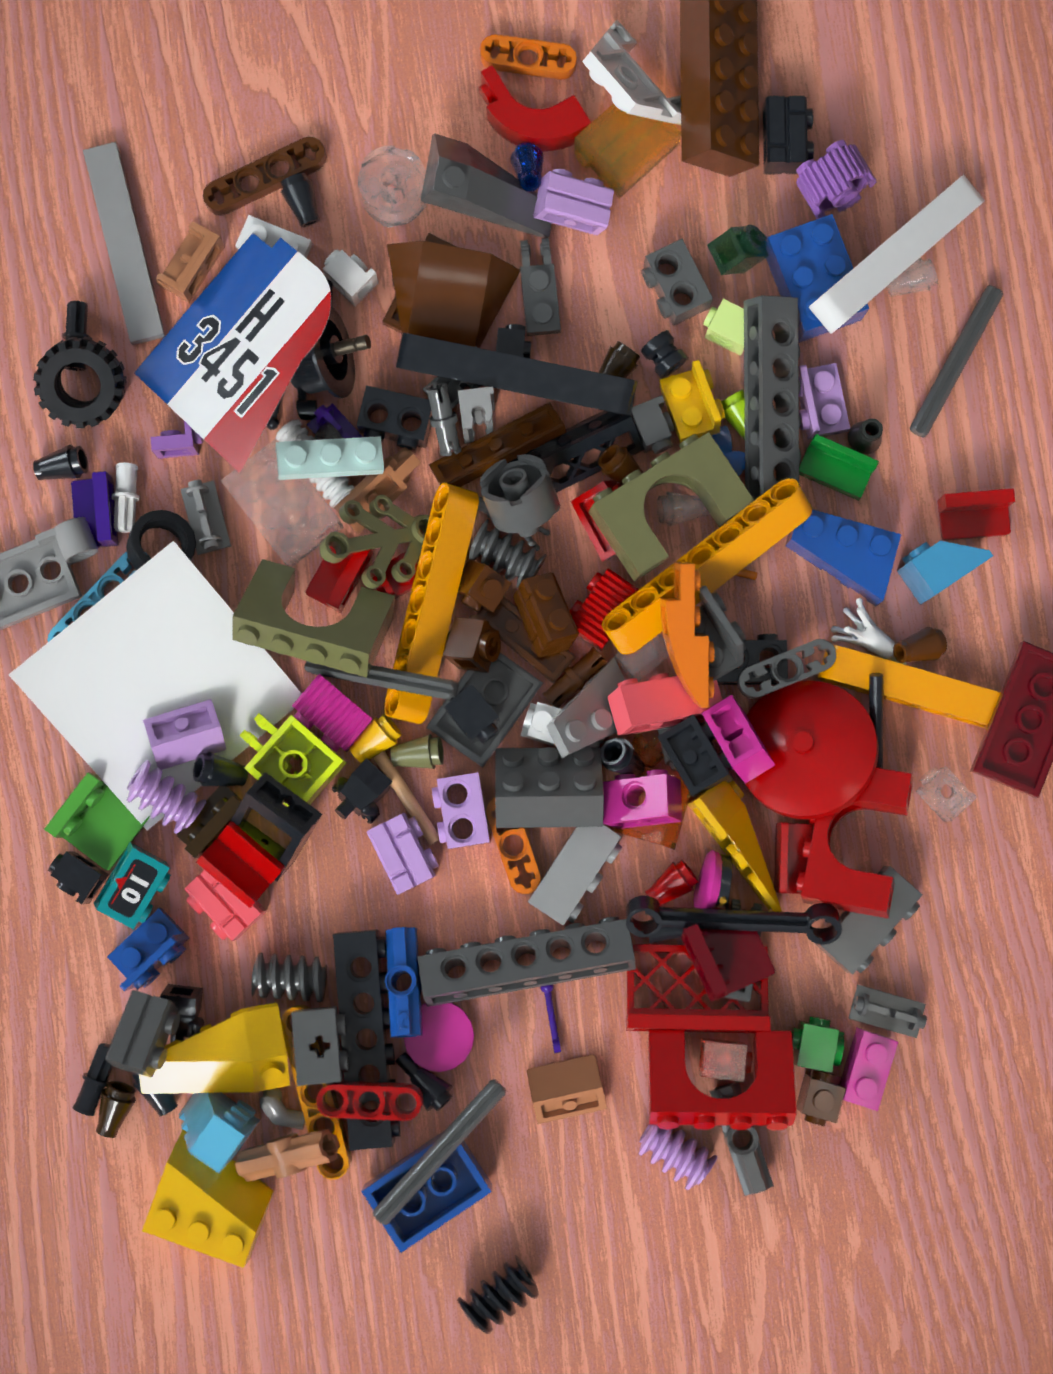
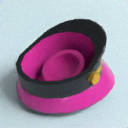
[693,849,732,910]

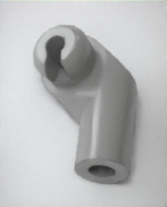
[260,1088,305,1130]

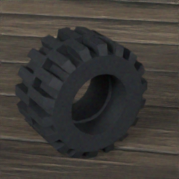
[33,336,127,428]

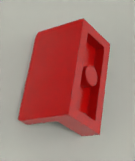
[937,488,1015,541]
[306,546,374,613]
[196,822,285,908]
[774,822,813,894]

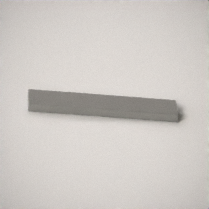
[83,142,165,345]

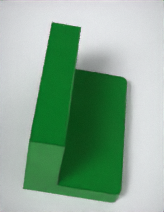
[799,434,879,501]

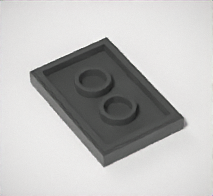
[426,653,543,768]

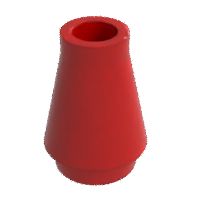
[645,860,699,905]

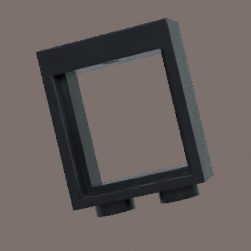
[231,772,323,882]

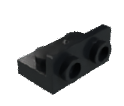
[657,714,734,799]

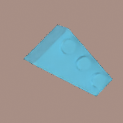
[179,1093,260,1173]

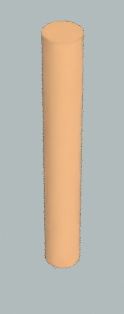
[373,751,439,846]

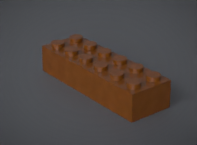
[680,0,759,177]

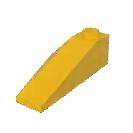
[688,781,782,912]
[139,1002,290,1094]

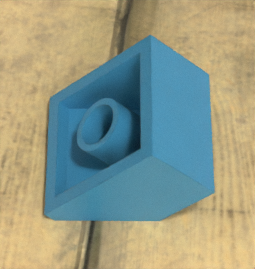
[897,541,993,605]

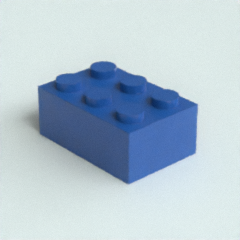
[763,214,869,343]
[361,1131,492,1253]

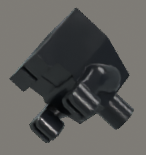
[332,758,393,824]
[160,984,204,1043]

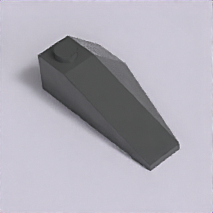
[420,133,552,238]

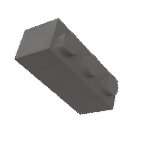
[816,866,922,975]

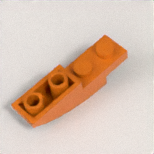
[660,562,715,708]

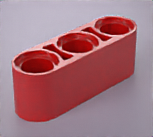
[316,1081,424,1121]

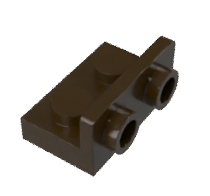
[177,786,242,858]

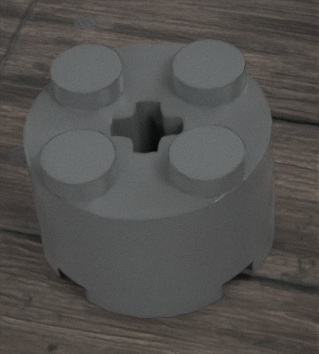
[480,454,561,537]

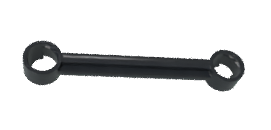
[626,896,842,945]

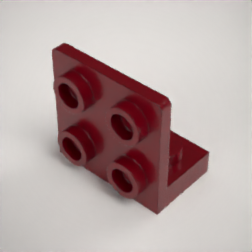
[681,909,775,1002]

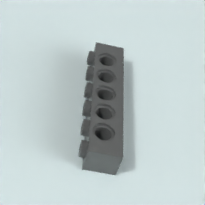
[744,295,801,500]
[417,917,636,1007]

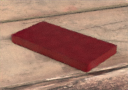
[970,641,1053,798]

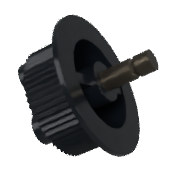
[291,306,371,399]

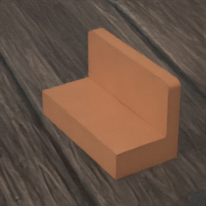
[527,1055,607,1124]

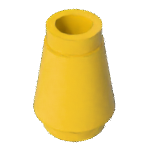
[349,714,402,763]

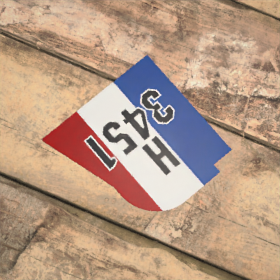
[134,233,331,473]

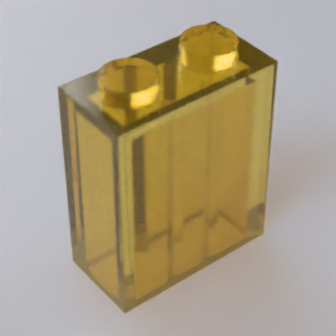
[574,103,681,198]

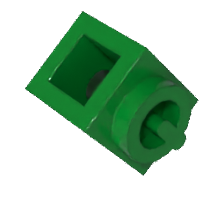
[792,1016,844,1073]

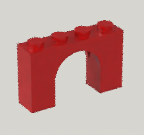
[796,768,913,919]
[648,1030,797,1130]

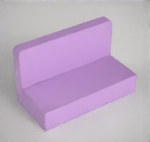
[143,699,226,770]

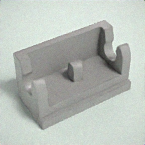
[458,386,495,444]

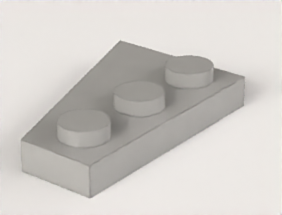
[546,657,625,758]

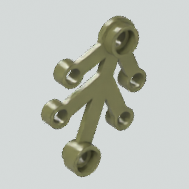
[319,495,429,589]

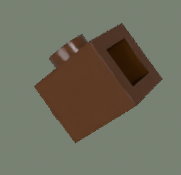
[458,559,512,612]

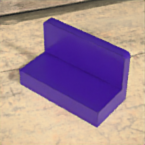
[71,471,119,547]

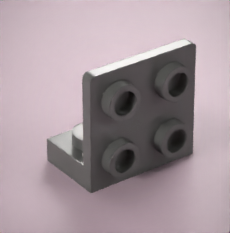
[695,586,746,681]

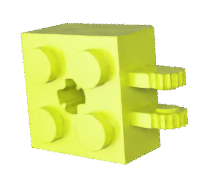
[239,713,347,807]

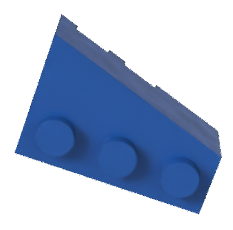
[785,509,901,607]

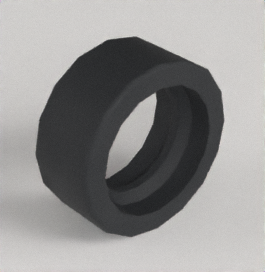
[126,510,196,570]

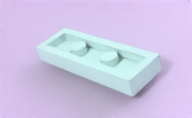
[275,436,384,480]

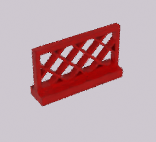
[626,944,771,1034]

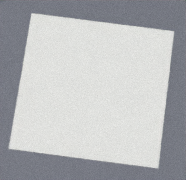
[9,541,302,831]

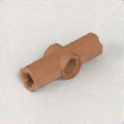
[235,1129,340,1182]

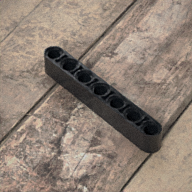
[396,333,638,416]

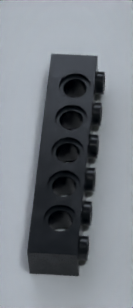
[333,929,400,1151]

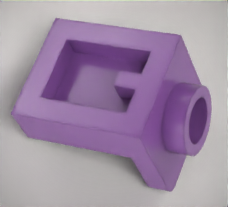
[151,421,204,459]

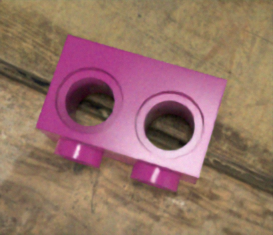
[702,695,775,783]

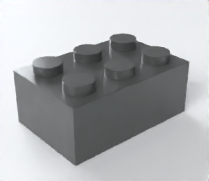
[495,747,604,828]

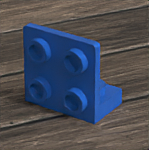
[107,908,189,991]

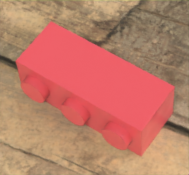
[607,673,723,737]

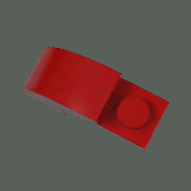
[479,65,591,152]

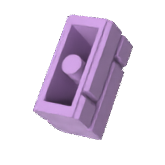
[534,169,614,236]
[366,813,439,895]

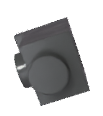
[631,395,674,454]

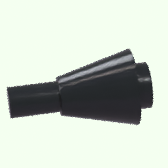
[395,1052,453,1111]

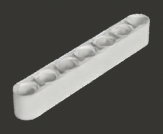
[809,174,985,334]

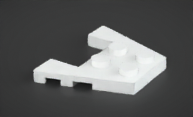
[582,20,681,125]

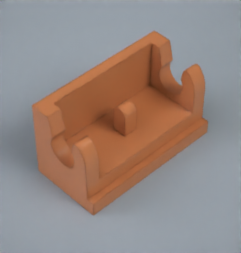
[156,221,225,303]

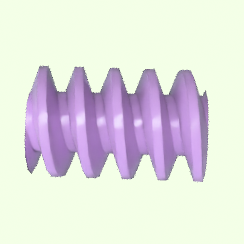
[127,760,206,834]
[638,1125,718,1190]

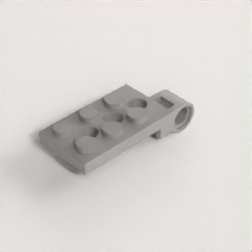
[0,517,99,630]

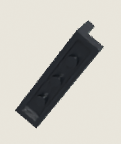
[508,411,644,493]

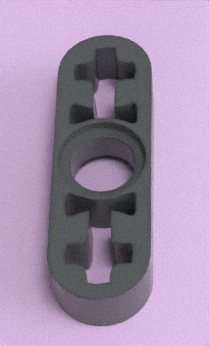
[737,639,836,699]

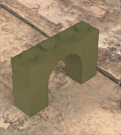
[588,432,754,581]
[232,559,395,678]

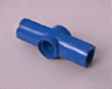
[385,927,423,1038]

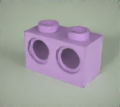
[432,772,490,849]

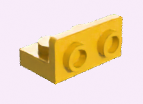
[659,360,725,443]

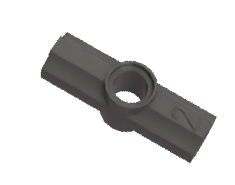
[709,1081,774,1196]

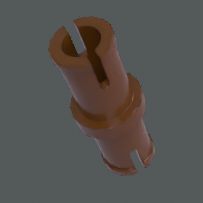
[542,647,608,708]

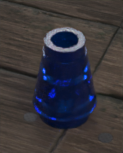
[510,142,544,191]

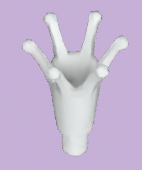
[831,598,907,665]

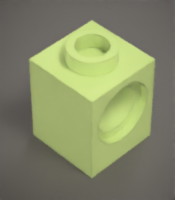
[703,299,744,356]

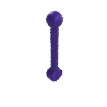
[540,984,561,1053]

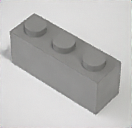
[528,825,623,925]

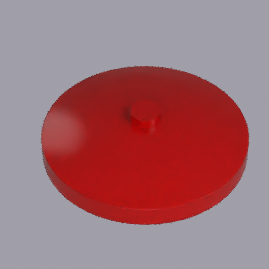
[745,681,879,819]

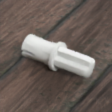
[111,463,140,533]

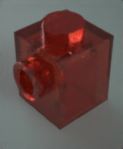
[698,1037,753,1082]

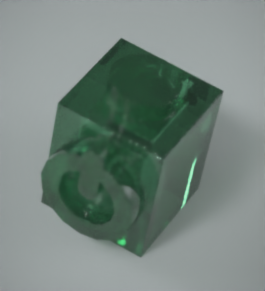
[707,224,769,275]

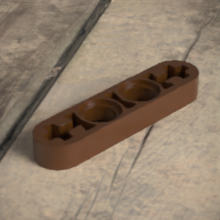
[203,137,326,216]

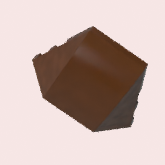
[387,240,520,348]

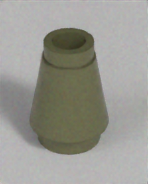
[391,734,444,769]

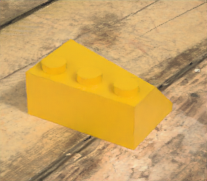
[142,1129,274,1268]

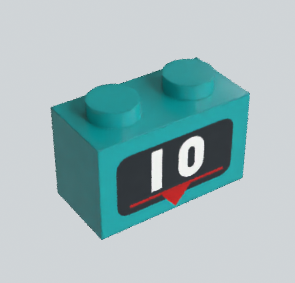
[94,842,171,929]

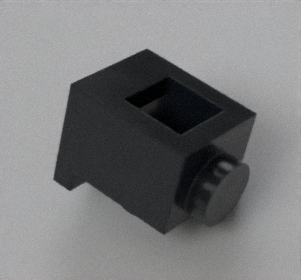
[496,324,531,359]
[48,851,109,905]

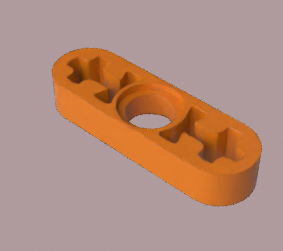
[480,34,577,80]
[486,798,541,894]

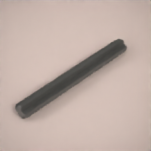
[910,285,1003,438]
[304,661,459,700]
[372,1079,506,1225]

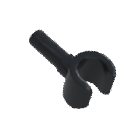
[296,387,317,420]

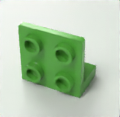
[44,772,150,871]

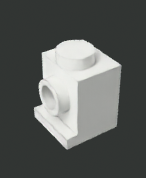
[323,249,378,306]
[520,702,562,746]

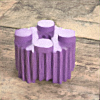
[796,139,877,219]

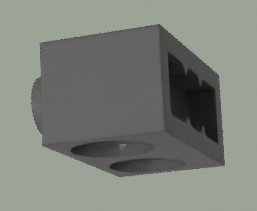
[641,239,713,326]

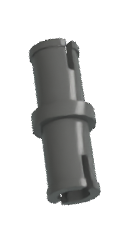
[425,383,461,456]

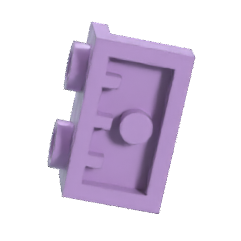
[798,363,850,439]

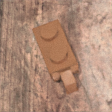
[334,447,421,534]

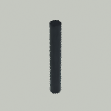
[869,673,883,769]

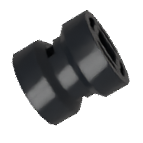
[641,330,688,379]

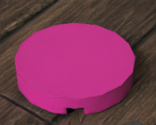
[404,1003,474,1072]

